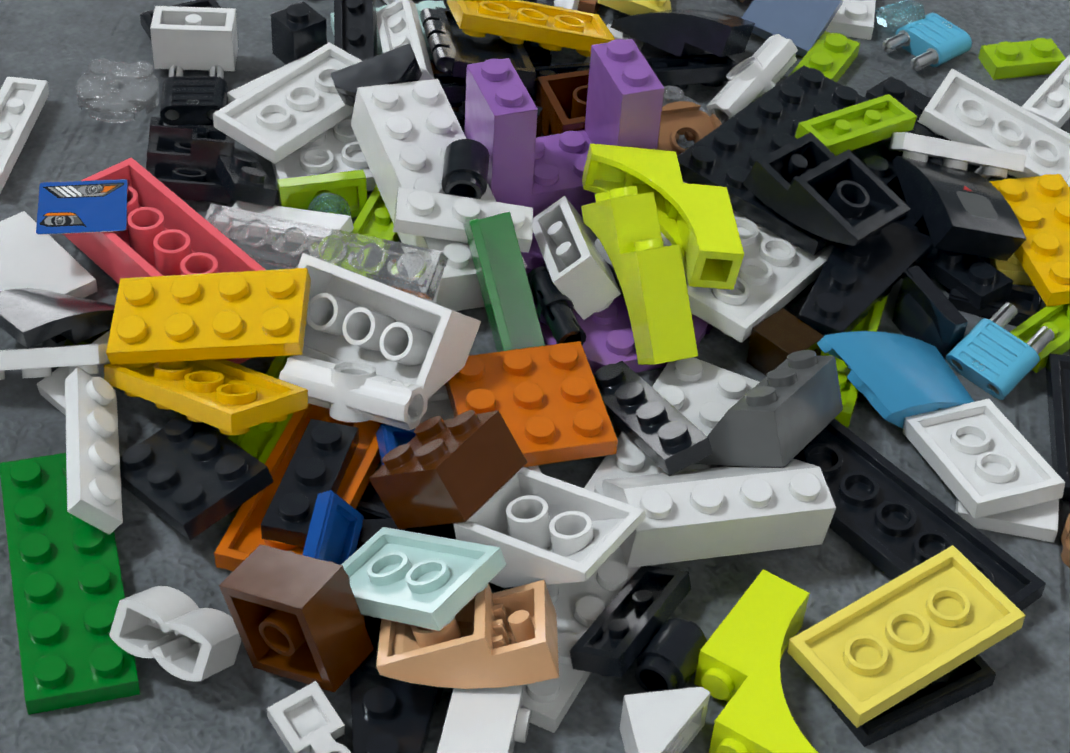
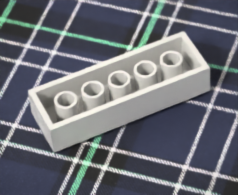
[351,79,527,311]

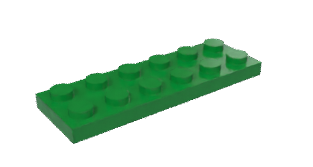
[0,453,140,715]

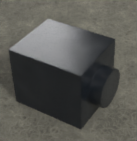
[271,1,327,65]

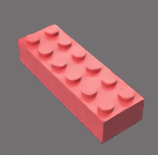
[63,157,266,364]

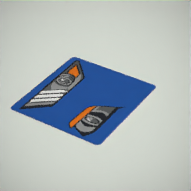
[36,179,128,235]

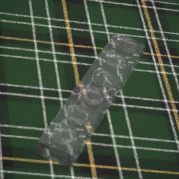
[205,203,448,301]

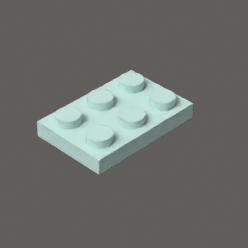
[341,527,506,631]

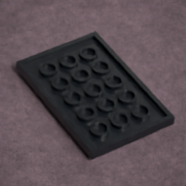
[677,65,941,256]

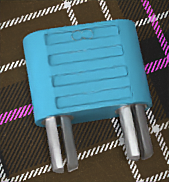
[882,13,972,71]
[946,302,1055,400]

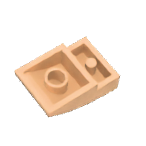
[376,580,559,689]

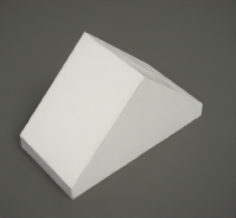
[620,687,710,753]

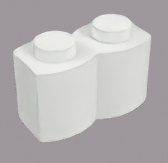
[109,586,242,682]

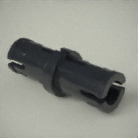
[527,266,586,345]

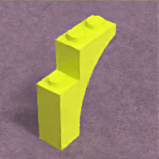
[582,143,744,290]
[581,186,698,365]
[694,569,818,753]

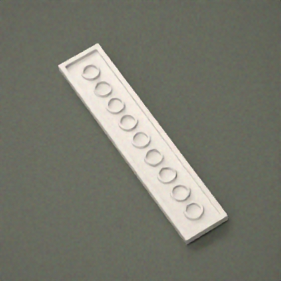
[522,357,760,733]

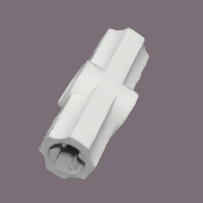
[706,34,798,124]
[279,355,427,431]

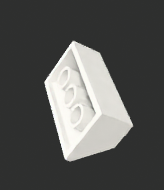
[297,253,481,400]
[602,459,836,568]

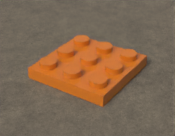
[445,341,618,467]

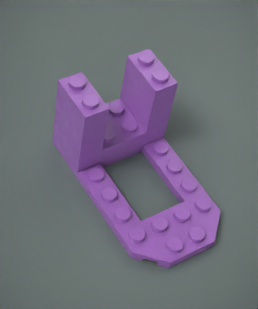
[464,39,713,375]

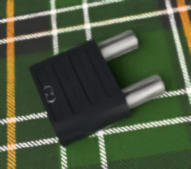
[160,66,228,126]

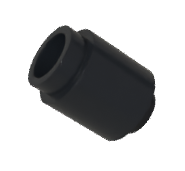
[441,139,489,199]
[635,618,707,692]

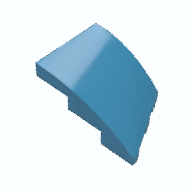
[817,331,975,428]

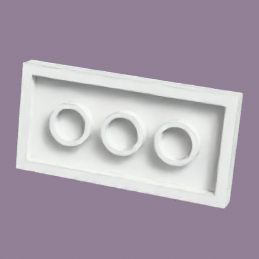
[213,42,362,164]
[918,69,1070,187]

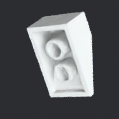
[453,467,646,588]

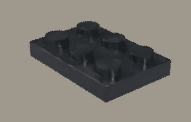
[120,415,274,540]

